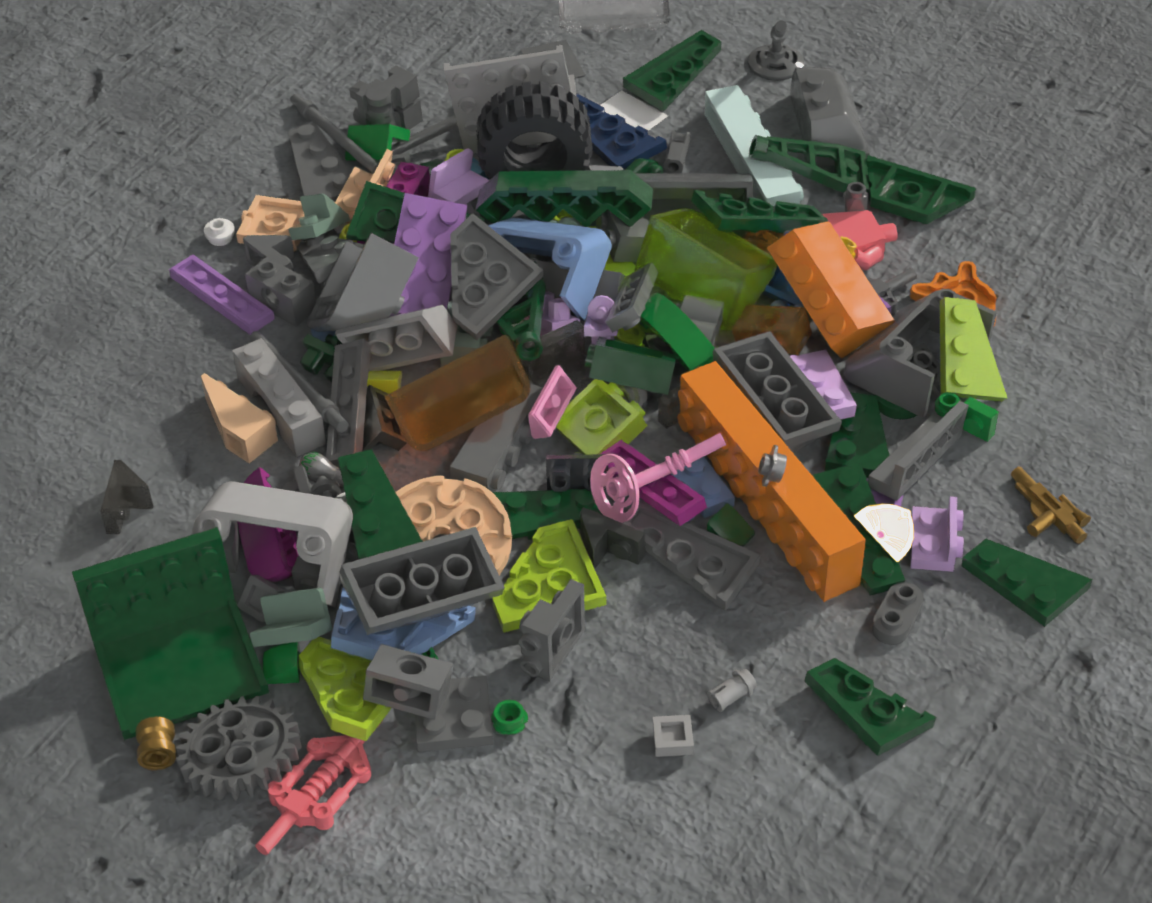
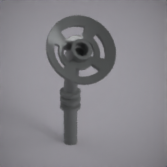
[748,20,804,80]

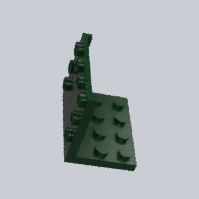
[72,527,269,740]

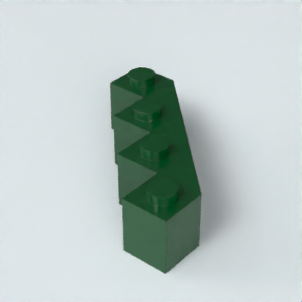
[476,170,653,227]

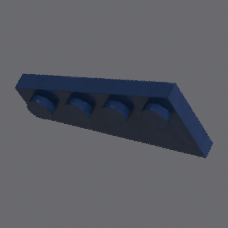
[576,93,667,170]

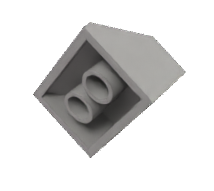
[335,305,457,372]

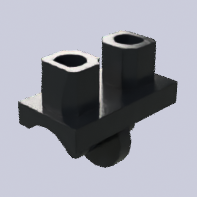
[546,452,608,492]

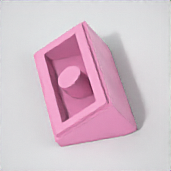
[528,365,577,439]

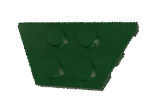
[866,155,976,224]

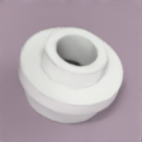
[204,218,235,246]

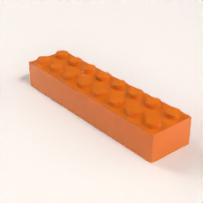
[677,361,866,602]

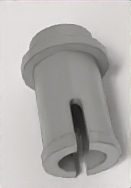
[707,669,757,712]

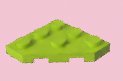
[492,519,606,633]
[299,637,392,741]

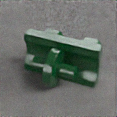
[300,334,342,383]

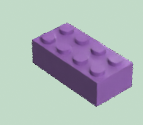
[389,193,467,317]

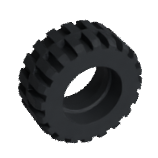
[476,81,592,180]

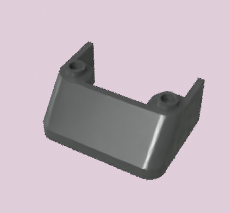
[307,233,419,332]
[844,289,997,418]

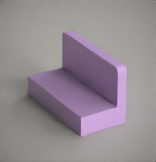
[428,148,490,204]

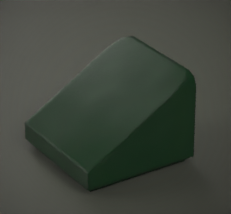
[707,503,755,547]

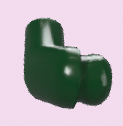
[625,158,663,174]

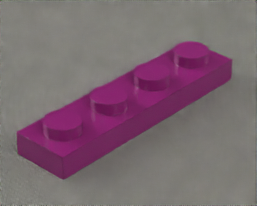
[600,440,707,526]

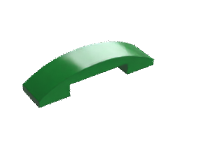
[639,293,715,371]

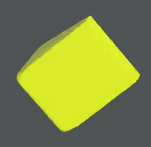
[367,371,402,397]

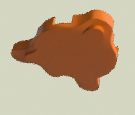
[909,261,996,326]

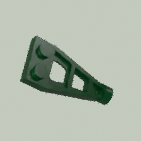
[749,135,870,194]
[496,261,546,361]

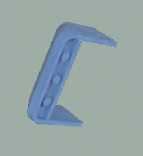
[488,218,611,321]

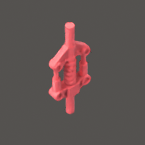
[255,720,383,855]

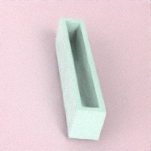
[705,85,803,206]

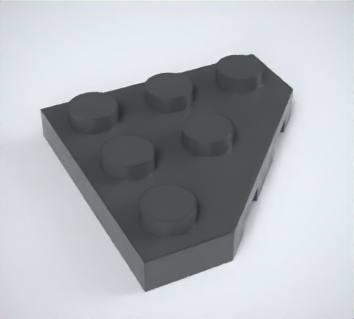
[450,213,544,340]

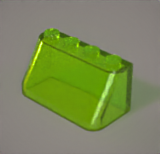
[634,208,777,330]

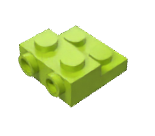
[555,379,648,455]

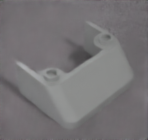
[191,481,353,608]

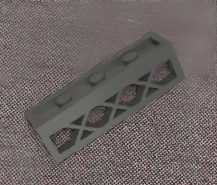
[868,401,969,501]

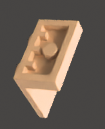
[335,149,395,224]

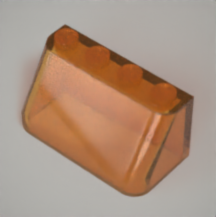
[384,335,531,451]

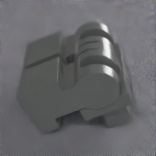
[349,65,423,130]

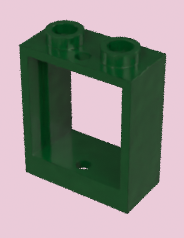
[585,337,675,395]

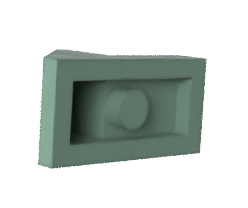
[288,193,350,240]

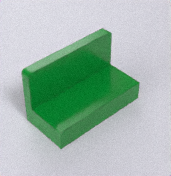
[345,124,410,161]

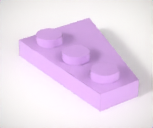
[790,350,857,419]

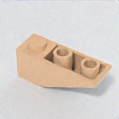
[201,373,278,464]

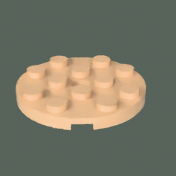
[396,476,512,576]

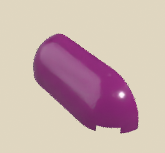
[237,467,299,582]

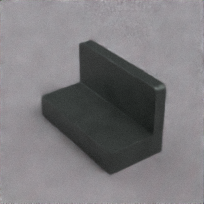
[362,385,407,451]

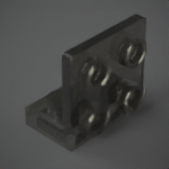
[523,320,610,403]

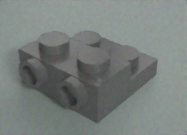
[519,579,585,682]

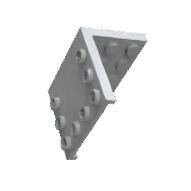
[444,45,577,153]

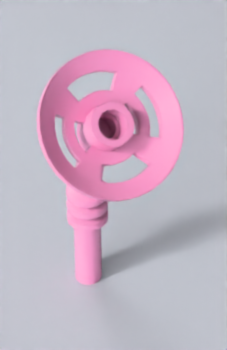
[590,433,726,523]

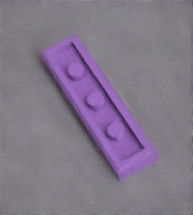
[169,255,275,335]

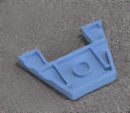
[331,588,476,660]

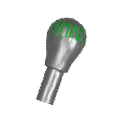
[299,452,344,487]

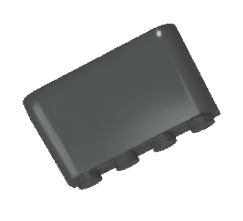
[636,174,753,243]

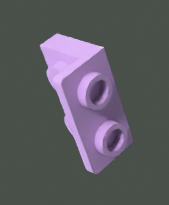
[910,497,964,572]

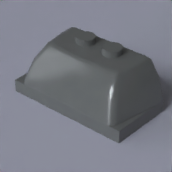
[790,67,870,167]
[713,331,842,453]
[339,527,505,635]

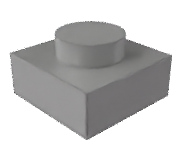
[652,715,694,757]

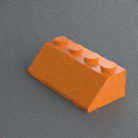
[767,221,896,359]

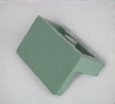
[250,588,333,647]

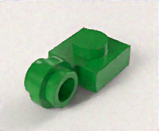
[934,392,999,442]

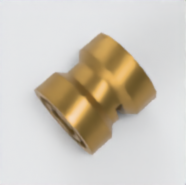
[136,717,176,770]

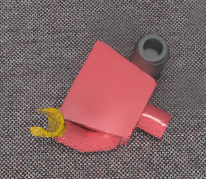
[823,182,898,271]

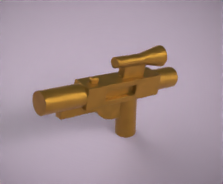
[1011,467,1091,544]

